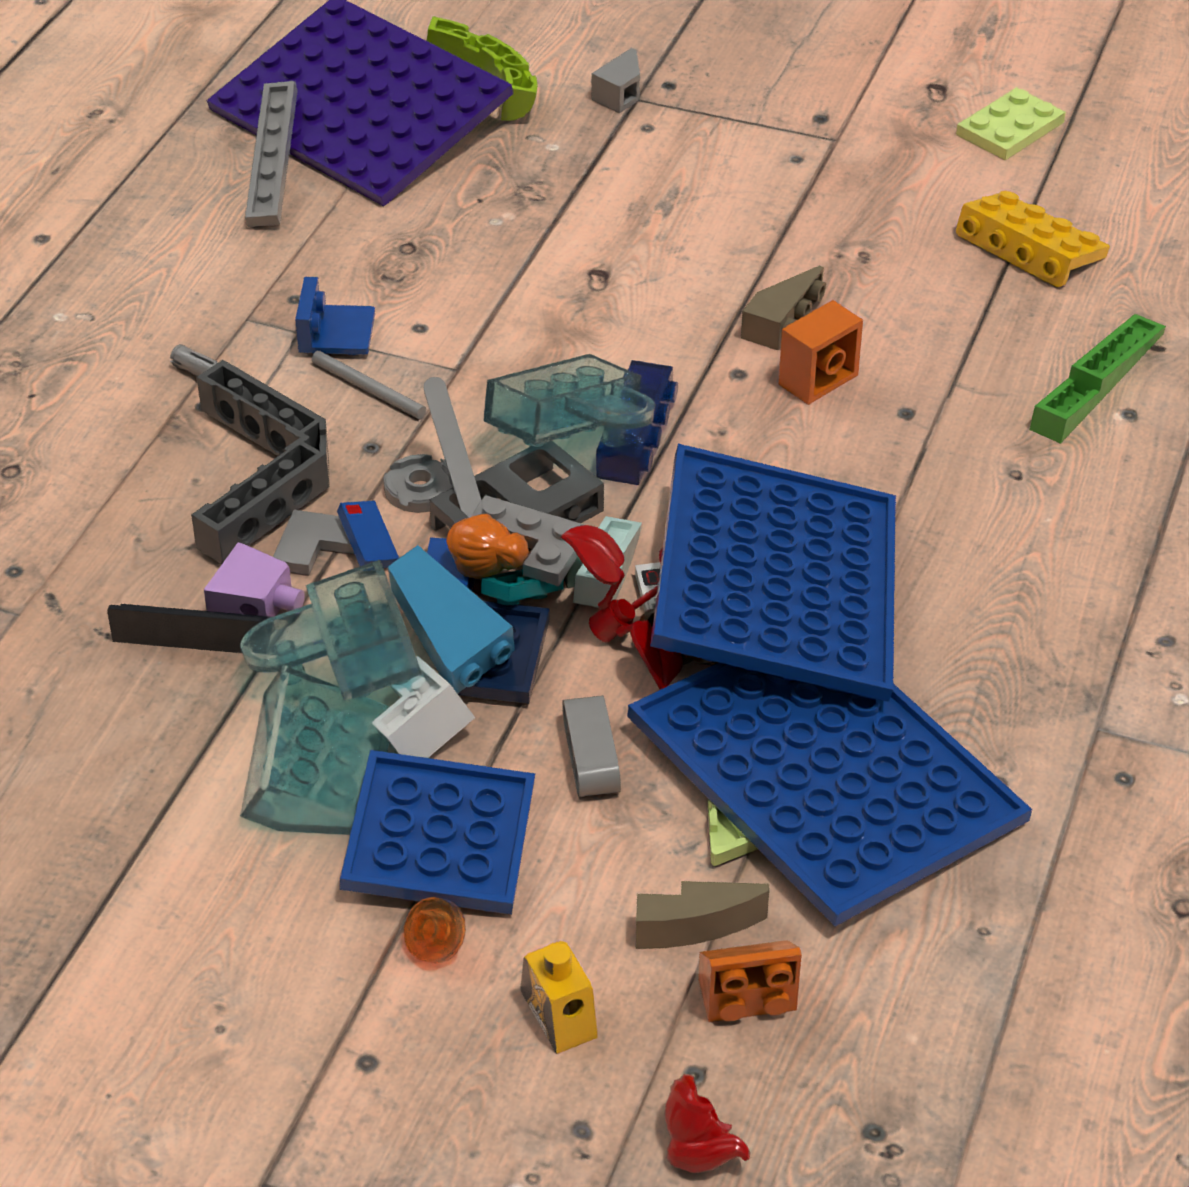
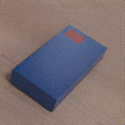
[337,500,399,570]

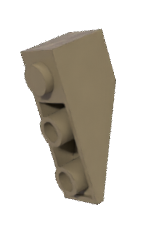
[741,266,826,351]

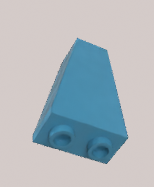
[388,545,515,694]

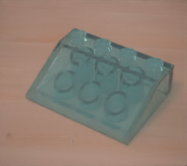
[240,665,390,835]

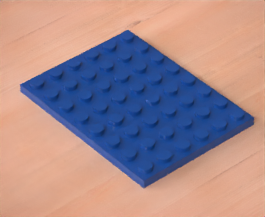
[650,444,896,702]
[627,662,1032,926]

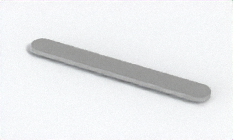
[424,377,482,518]

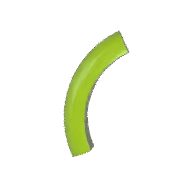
[426,16,538,121]

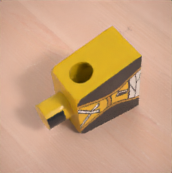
[521,941,598,1054]

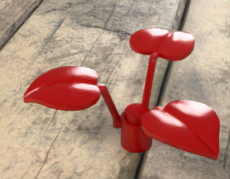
[560,525,683,690]

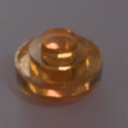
[404,897,466,964]

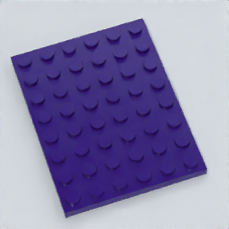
[206,0,514,207]

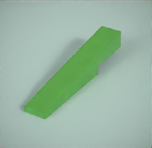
[1029,314,1166,444]

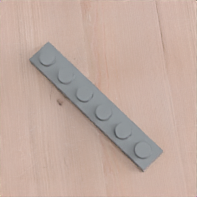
[245,81,298,227]

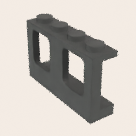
[429,438,604,552]

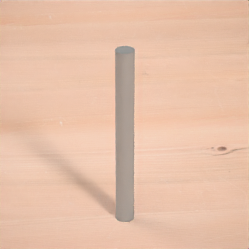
[312,350,426,419]

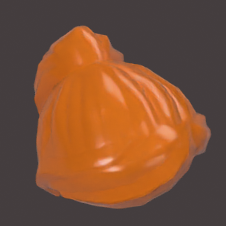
[446,514,529,579]

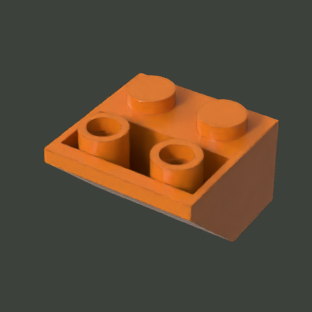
[698,940,802,1022]

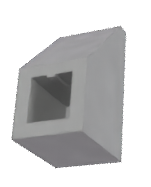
[591,48,640,113]

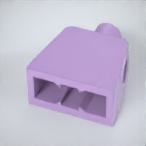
[204,542,305,617]

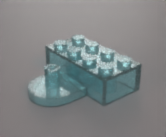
[483,354,655,447]
[240,560,422,701]

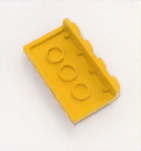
[956,191,1110,287]

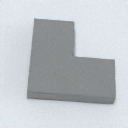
[273,510,354,575]

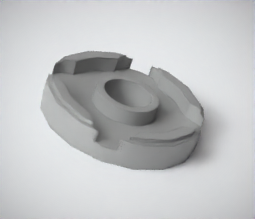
[383,454,453,513]

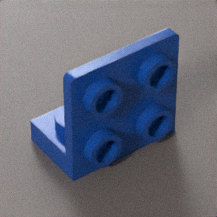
[295,277,375,355]

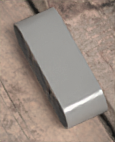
[562,695,621,797]

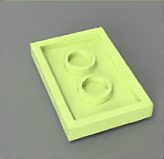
[956,87,1066,160]

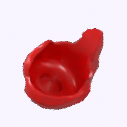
[664,1074,750,1174]

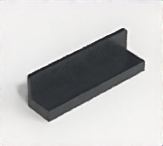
[107,604,275,656]

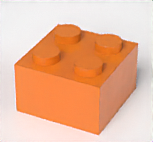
[779,300,863,405]

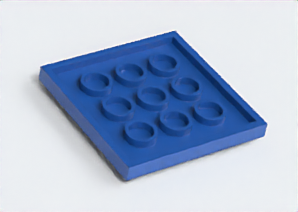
[340,750,535,915]

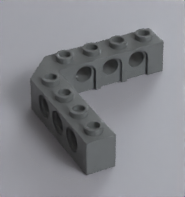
[191,360,330,564]

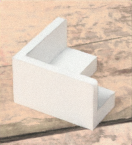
[371,656,475,758]

